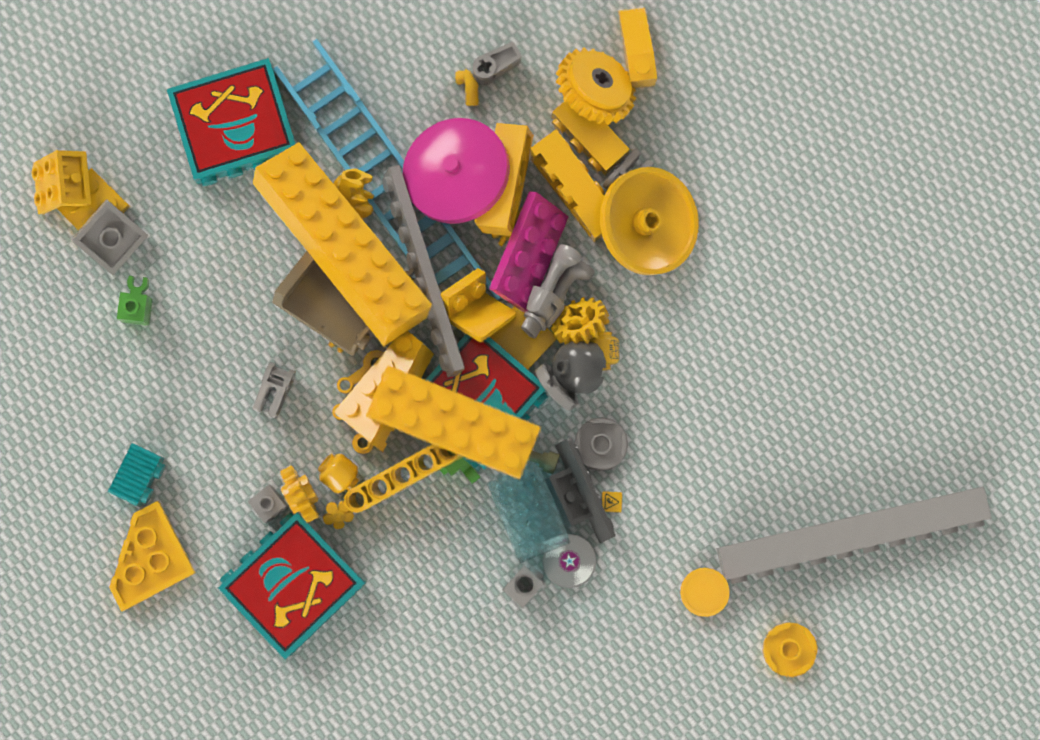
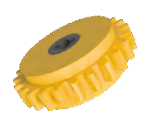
[556,47,636,125]

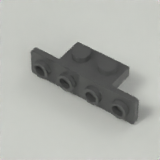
[545,438,616,543]

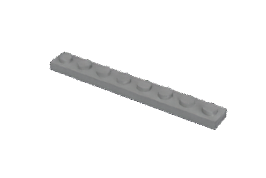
[382,165,465,378]

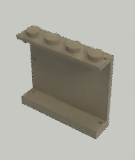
[272,251,415,356]

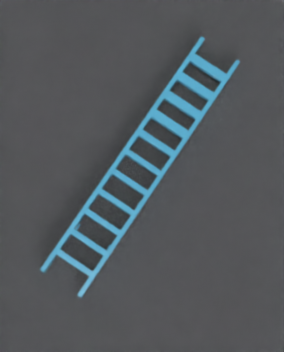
[273,39,502,330]

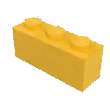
[551,101,630,175]

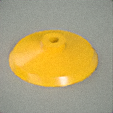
[680,568,730,617]

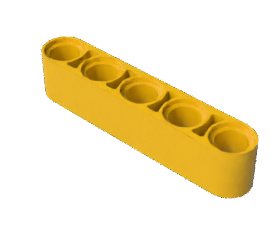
[344,444,463,513]

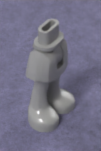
[521,244,595,339]

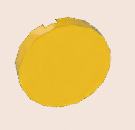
[762,622,818,677]

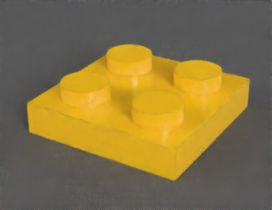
[56,168,130,230]

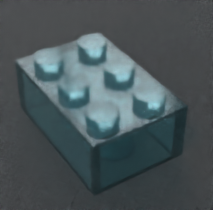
[487,463,570,563]

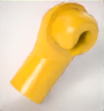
[455,69,479,106]

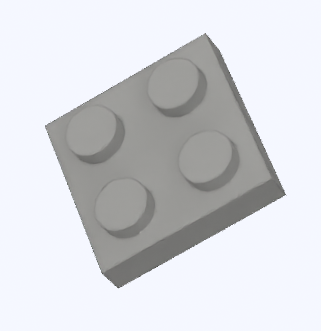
[71,199,149,275]

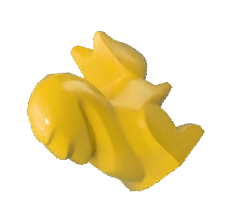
[333,168,374,219]

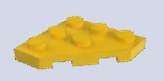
[109,501,196,612]

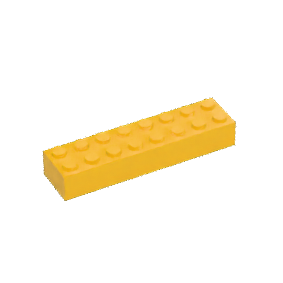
[253,142,432,346]

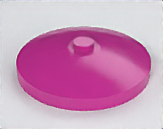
[402,118,510,224]

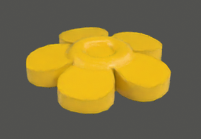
[323,500,354,529]

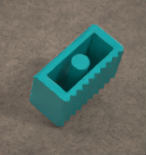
[108,443,166,507]

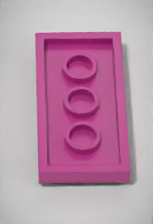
[489,191,569,312]

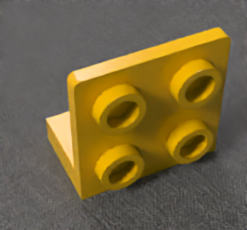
[32,150,91,214]
[441,268,516,342]

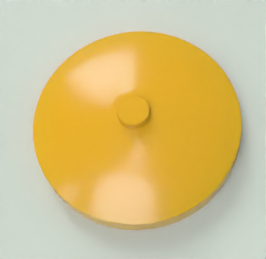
[600,167,699,275]

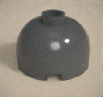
[552,341,606,394]

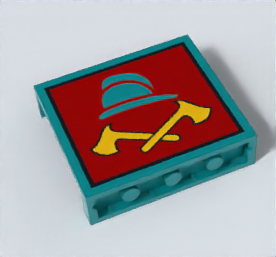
[166,58,296,186]
[425,334,549,472]
[218,512,366,660]

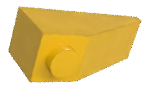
[618,8,657,88]

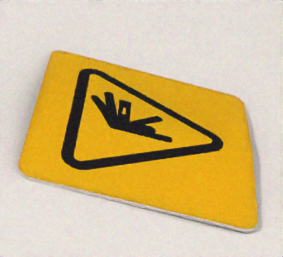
[602,491,622,512]

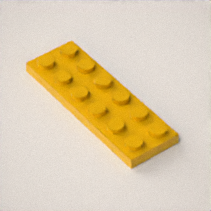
[366,365,541,480]

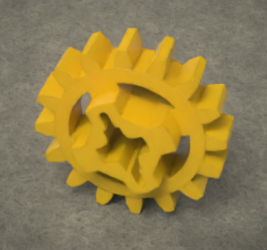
[551,297,610,344]
[280,465,319,523]

